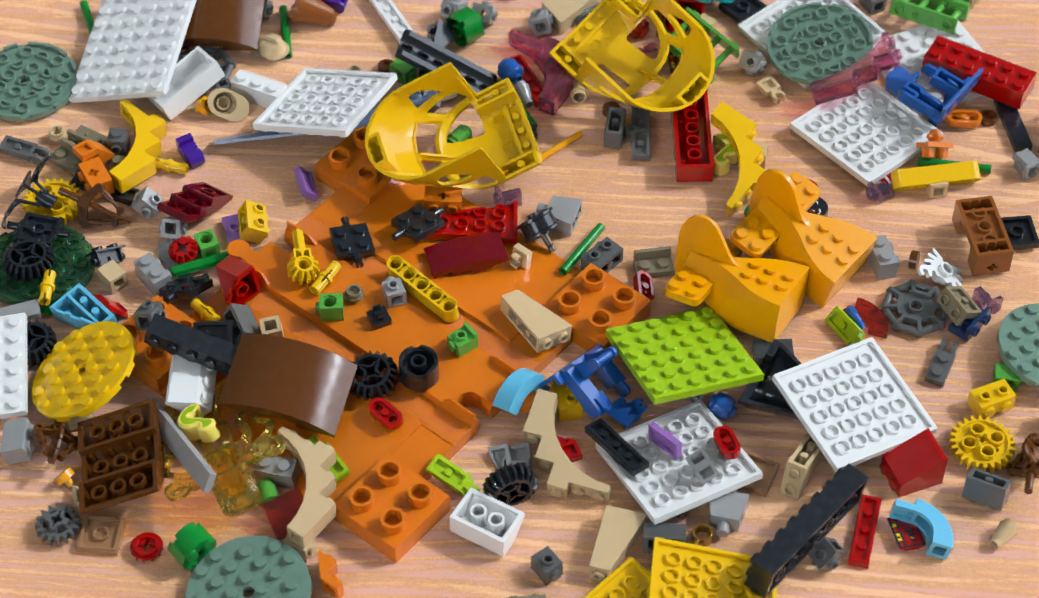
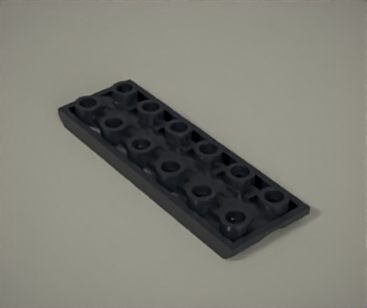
[394,30,498,93]

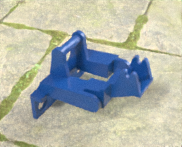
[886,64,984,127]
[538,344,647,429]

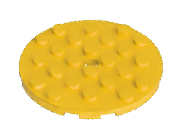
[32,321,137,422]

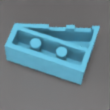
[50,283,118,329]

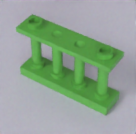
[889,0,971,35]
[659,7,739,84]

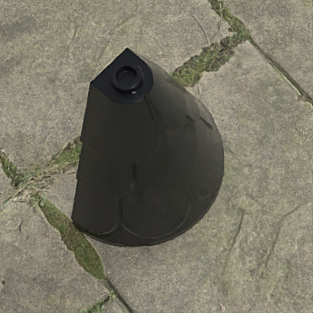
[738,338,802,420]

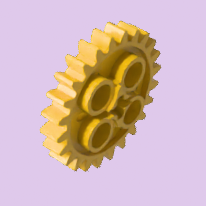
[22,178,82,225]
[949,415,1016,473]

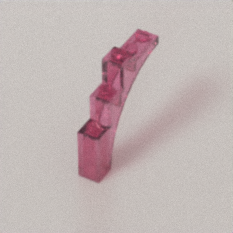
[509,29,574,116]
[811,31,902,105]

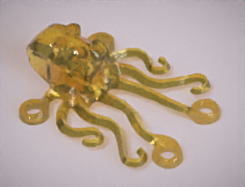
[163,379,287,518]

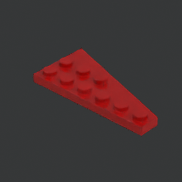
[425,201,518,244]

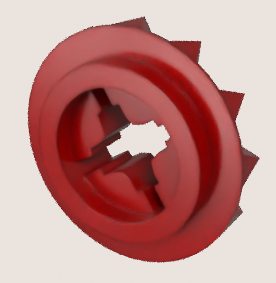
[168,235,198,264]
[130,532,164,563]

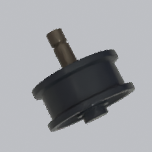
[516,206,561,253]

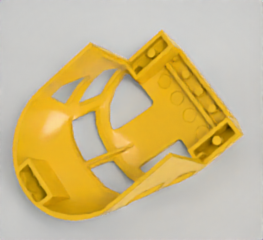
[549,0,715,112]
[365,62,542,189]

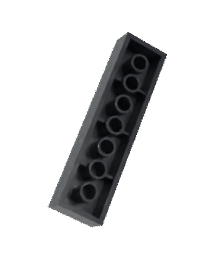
[744,463,869,598]

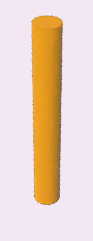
[541,130,583,161]

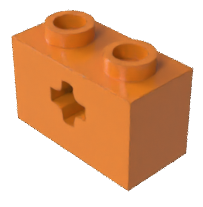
[77,156,115,200]
[424,186,462,215]

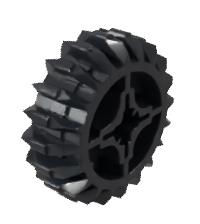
[2,238,55,283]
[27,320,57,368]
[350,350,399,401]
[483,462,538,507]

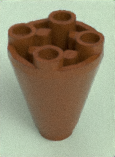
[289,0,338,26]

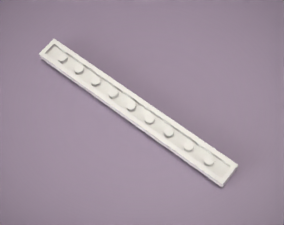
[369,0,457,102]

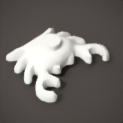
[918,248,963,288]

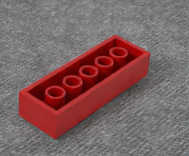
[921,35,1037,109]
[671,90,714,182]

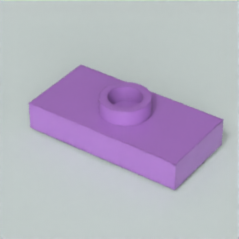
[294,166,319,202]
[221,214,248,244]
[648,421,682,460]

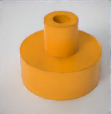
[195,96,212,116]
[54,467,75,488]

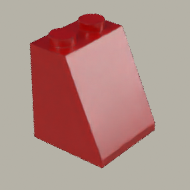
[879,429,948,498]

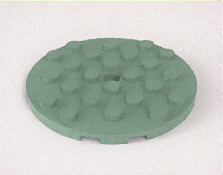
[767,2,873,86]
[0,42,77,122]
[997,303,1039,387]
[185,536,312,598]

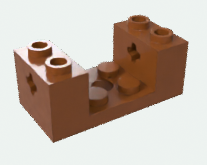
[952,196,1014,276]

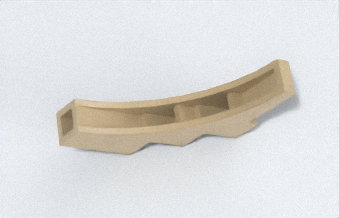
[523,389,611,501]
[277,426,336,549]

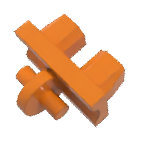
[916,129,954,158]

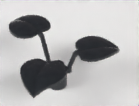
[1,155,57,229]

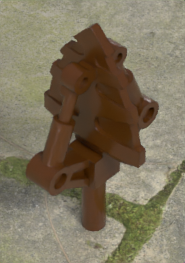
[58,183,131,227]
[31,420,78,465]
[1006,433,1039,494]

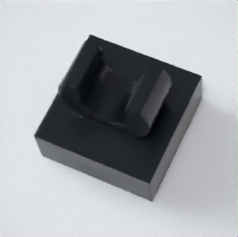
[366,304,392,330]

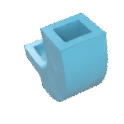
[492,368,550,416]
[889,498,953,560]

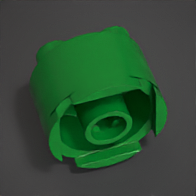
[445,6,485,47]
[168,522,217,573]

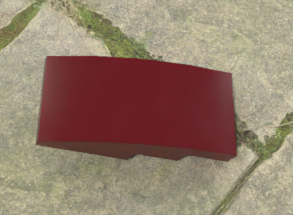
[157,182,233,224]
[423,232,509,279]

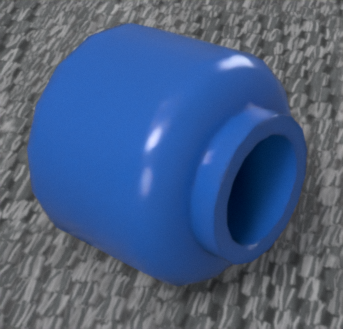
[497,58,524,84]
[707,392,738,421]

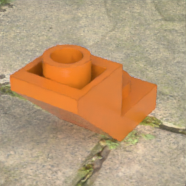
[72,139,115,163]
[317,551,344,598]

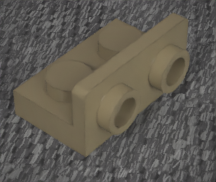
[67,125,107,147]
[49,137,90,177]
[633,246,675,278]
[936,286,982,326]

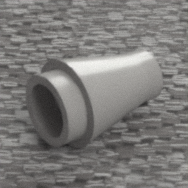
[513,81,534,108]

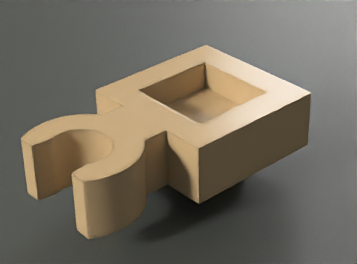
[756,76,786,104]

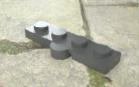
[624,106,650,161]

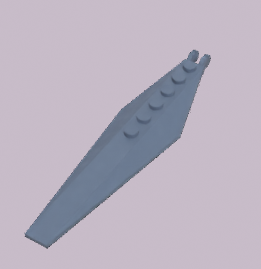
[213,91,439,145]

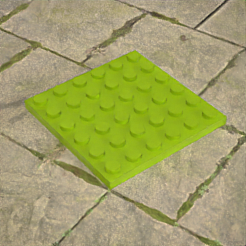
[605,307,764,405]

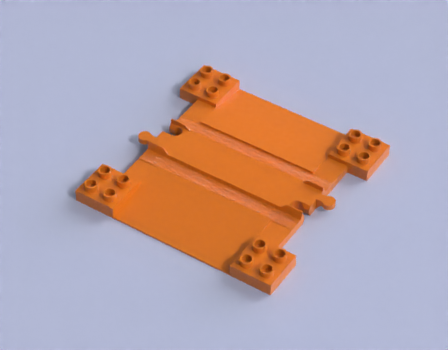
[122,125,651,563]

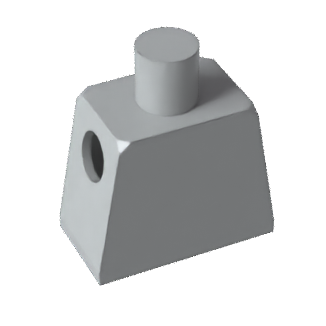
[536,196,582,237]
[709,491,749,537]

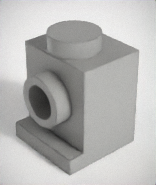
[1012,148,1039,181]
[381,276,407,309]
[685,447,719,485]

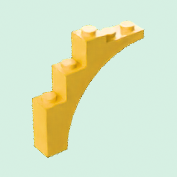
[109,99,167,194]
[710,101,766,217]

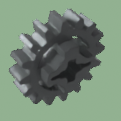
[35,503,81,546]

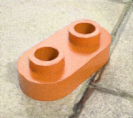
[945,109,982,128]

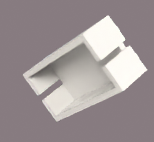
[148,46,225,120]

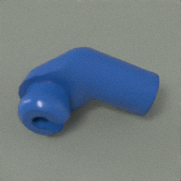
[843,305,866,329]

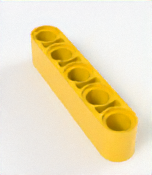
[890,161,981,192]
[386,255,459,323]

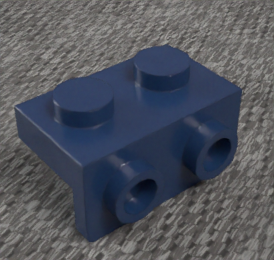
[948,306,991,342]

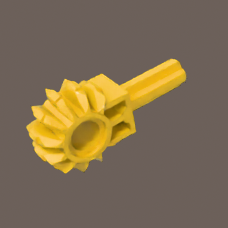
[287,228,320,285]

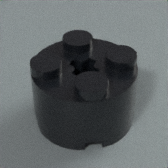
[399,345,439,393]

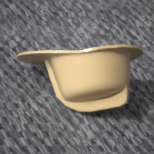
[251,33,289,60]
[207,88,250,122]

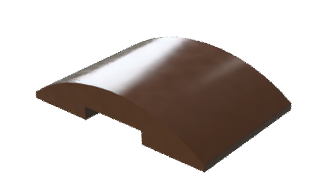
[181,0,265,51]
[218,334,358,438]
[78,399,165,516]

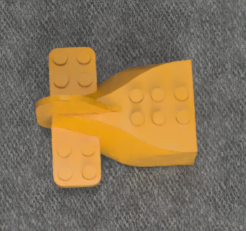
[730,169,877,308]
[664,215,810,343]

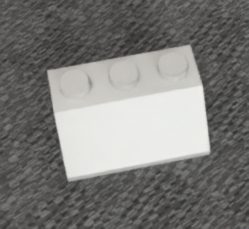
[230,70,288,108]
[165,355,217,415]
[450,488,525,557]

